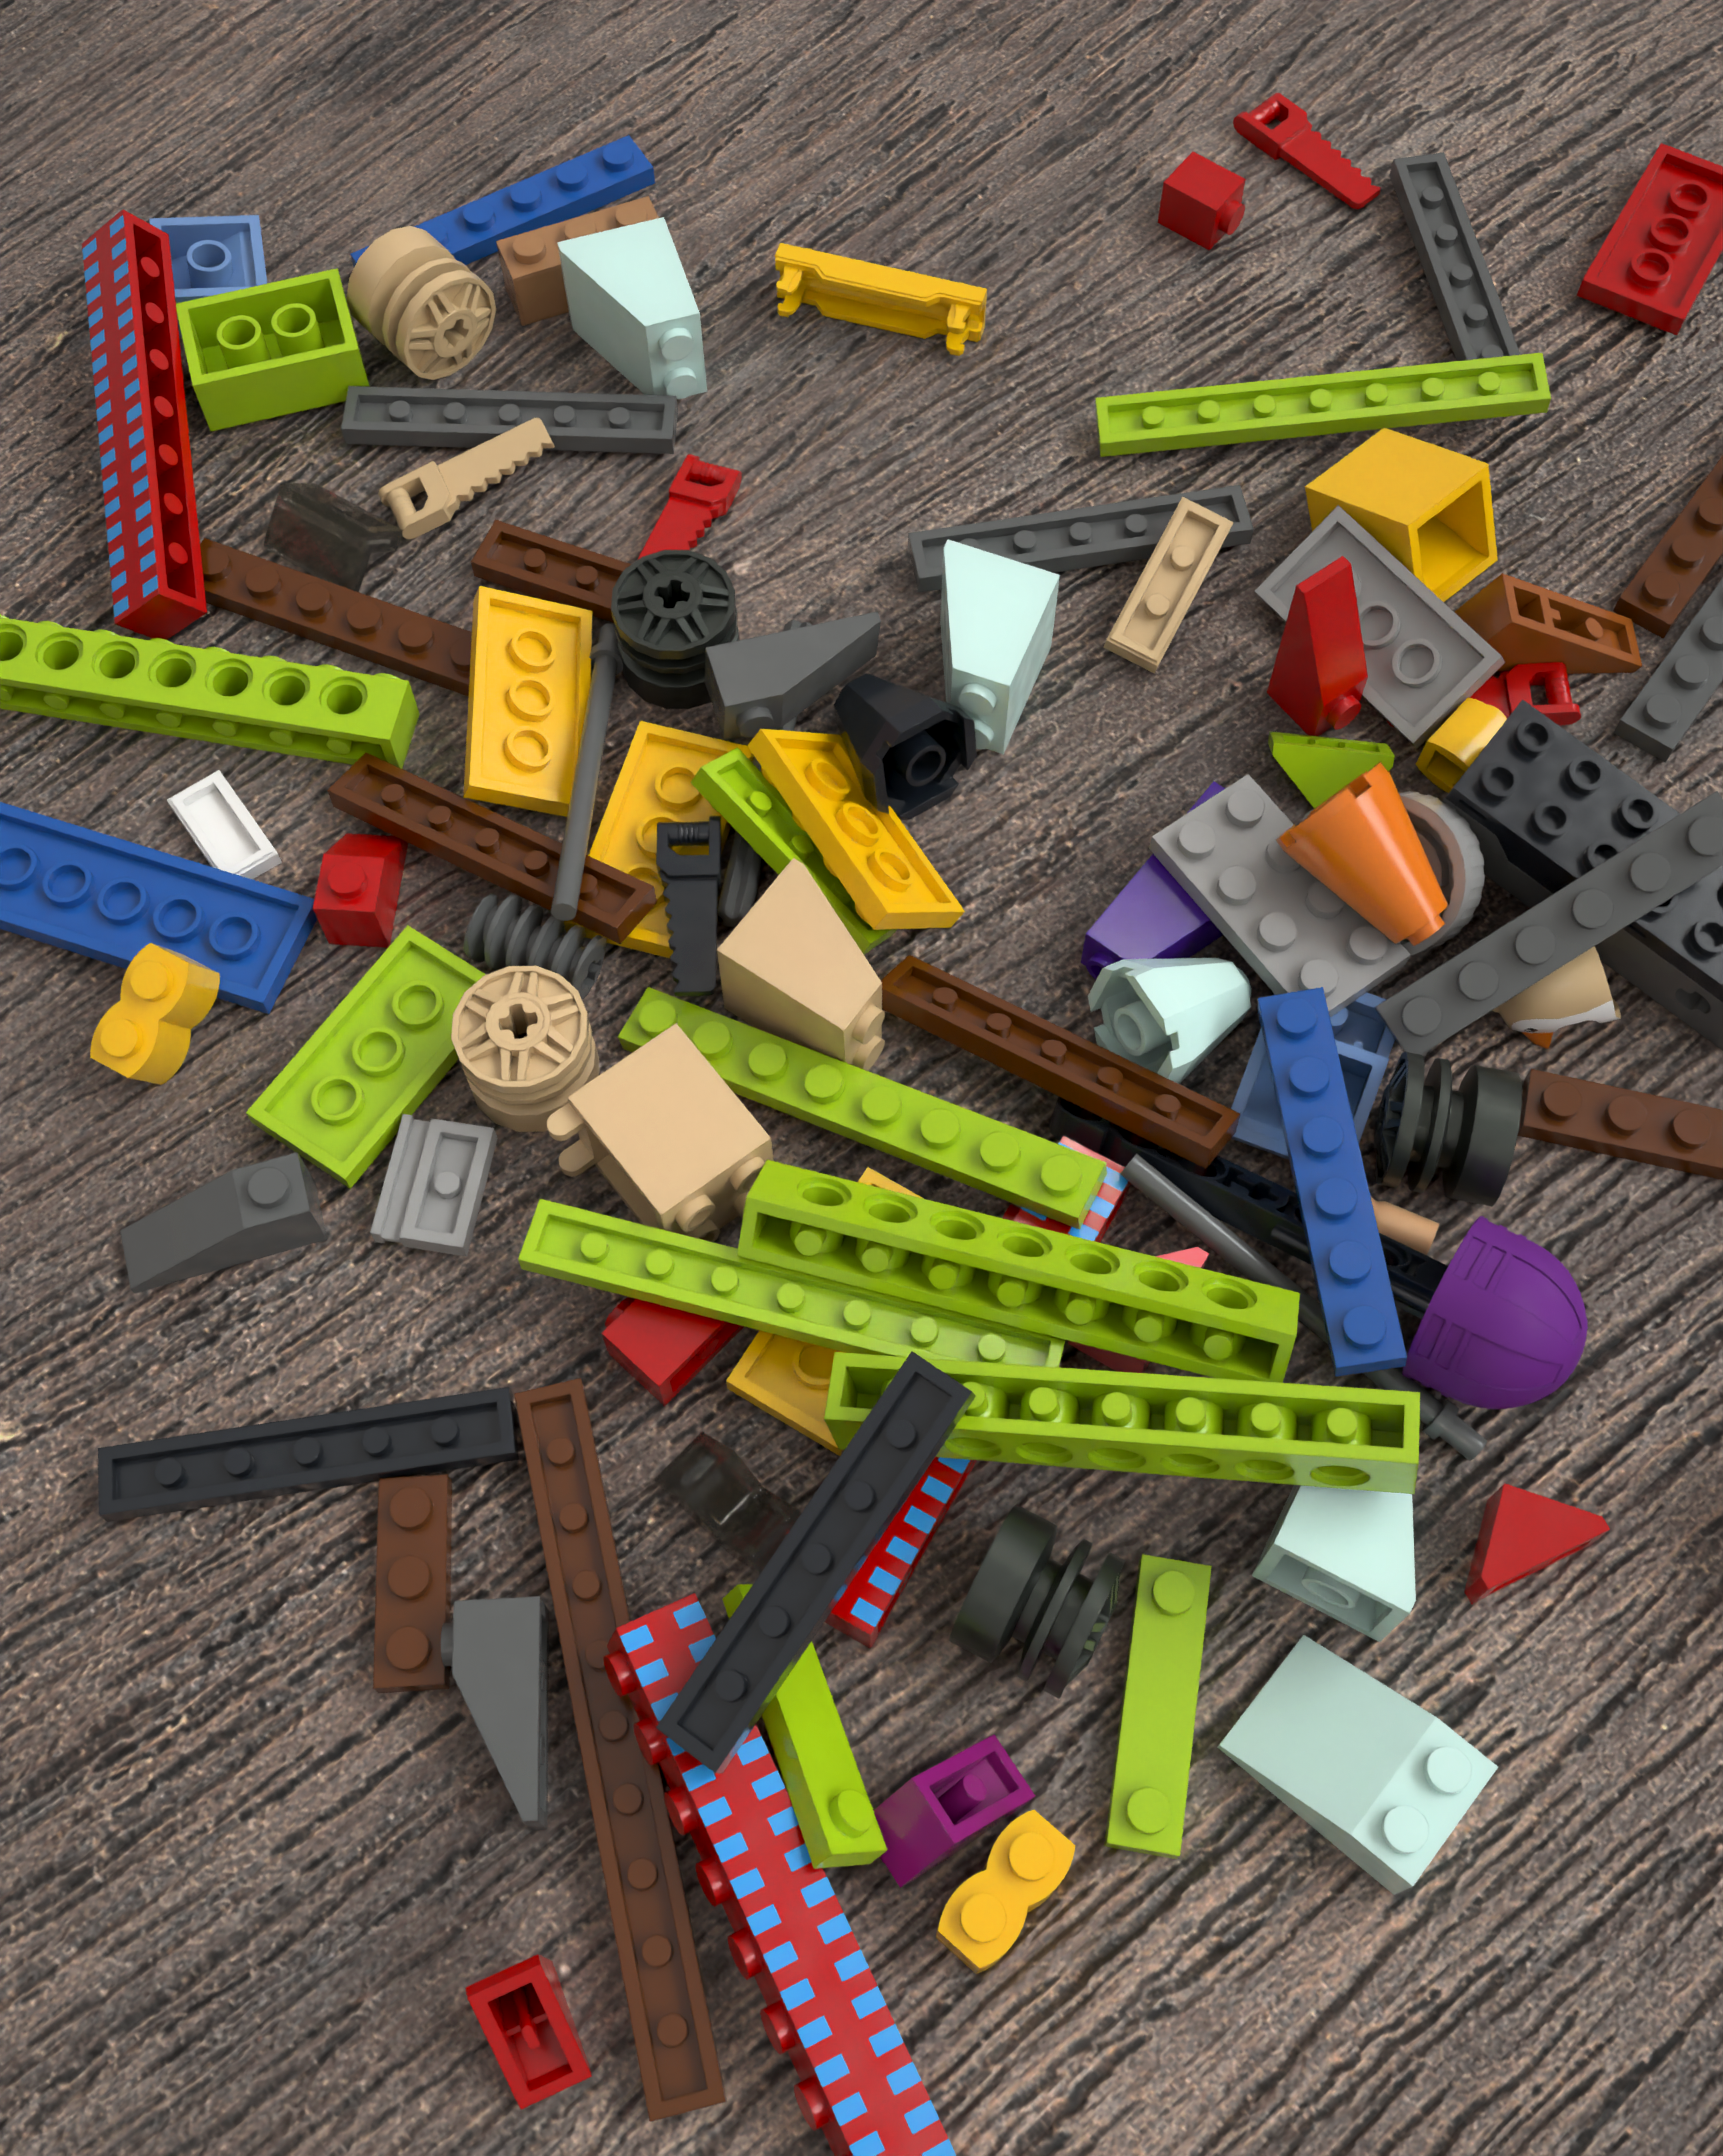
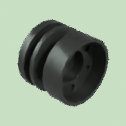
[611,550,739,709]
[1374,1052,1522,1207]
[949,1505,1125,1699]

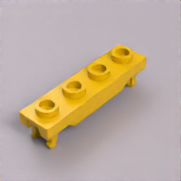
[775,243,987,356]

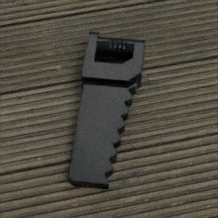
[656,816,722,996]

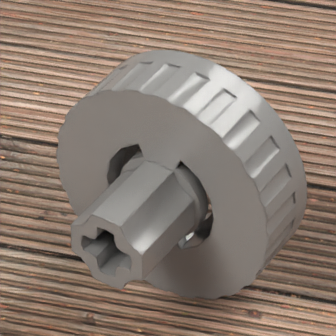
[1399,791,1485,955]

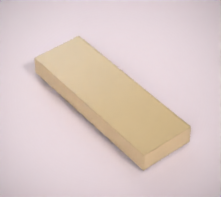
[1103,497,1234,674]

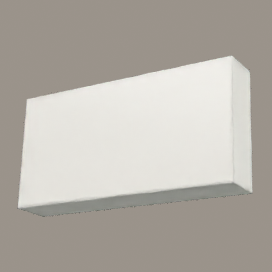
[167,770,282,880]

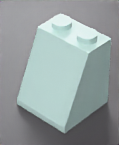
[557,217,707,399]
[940,539,1060,754]
[1252,1485,1416,1642]

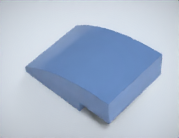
[149,215,267,338]
[1231,992,1395,1160]

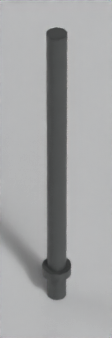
[551,624,623,921]
[1120,1154,1487,1461]

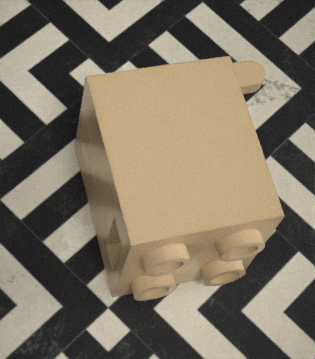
[547,1023,773,1242]

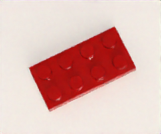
[1576,143,1723,335]

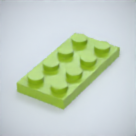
[246,925,486,1189]

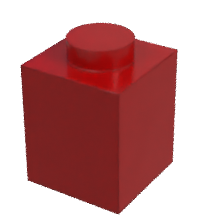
[1157,152,1246,251]

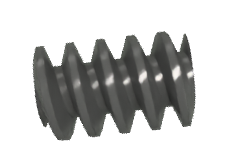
[463,893,607,1000]

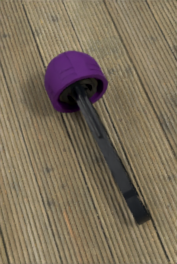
[1049,1096,1588,1409]

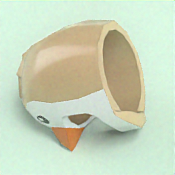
[1492,946,1621,1049]

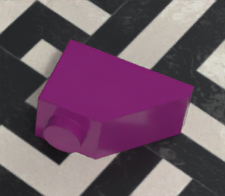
[873,1734,1035,1888]

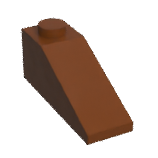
[1455,573,1642,674]

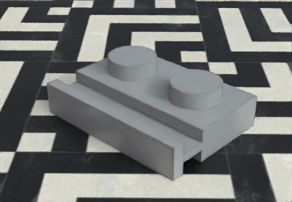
[370,1114,498,1257]

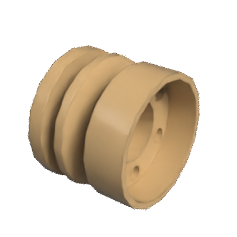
[346,226,496,380]
[451,966,600,1132]

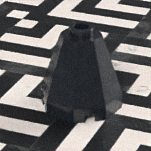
[834,673,977,819]

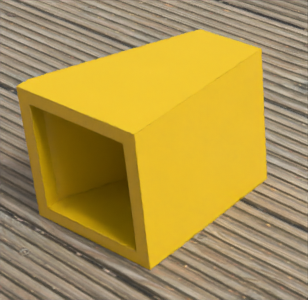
[1305,428,1498,602]

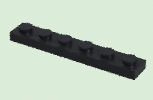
[656,1351,976,1773]
[98,1387,519,1522]

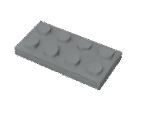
[1255,505,1505,748]
[1149,774,1411,1017]

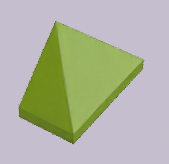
[1268,731,1395,809]

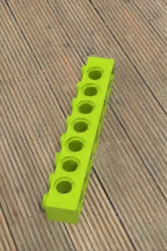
[0,614,420,769]
[737,1160,1300,1383]
[824,1352,1420,1494]

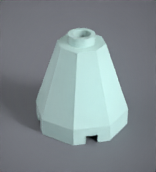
[1088,958,1251,1084]

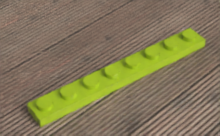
[1095,353,1551,457]
[618,987,1107,1230]
[518,1199,1065,1367]

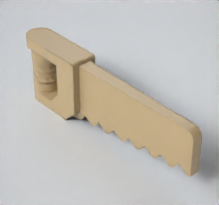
[378,418,555,539]

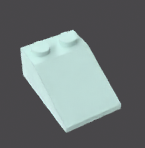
[1217,1635,1498,1895]

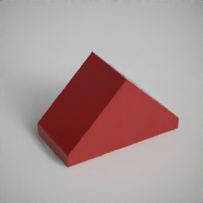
[1464,1483,1610,1604]
[465,1954,592,2110]

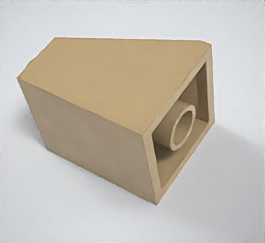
[717,858,885,1071]

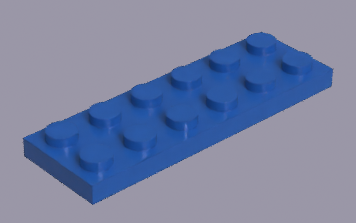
[0,802,317,1014]

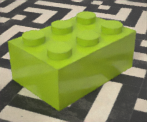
[176,268,370,432]

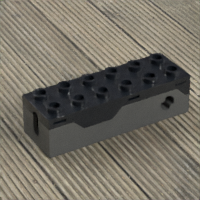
[1442,699,1723,1051]

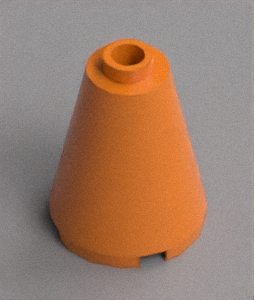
[1276,761,1448,946]

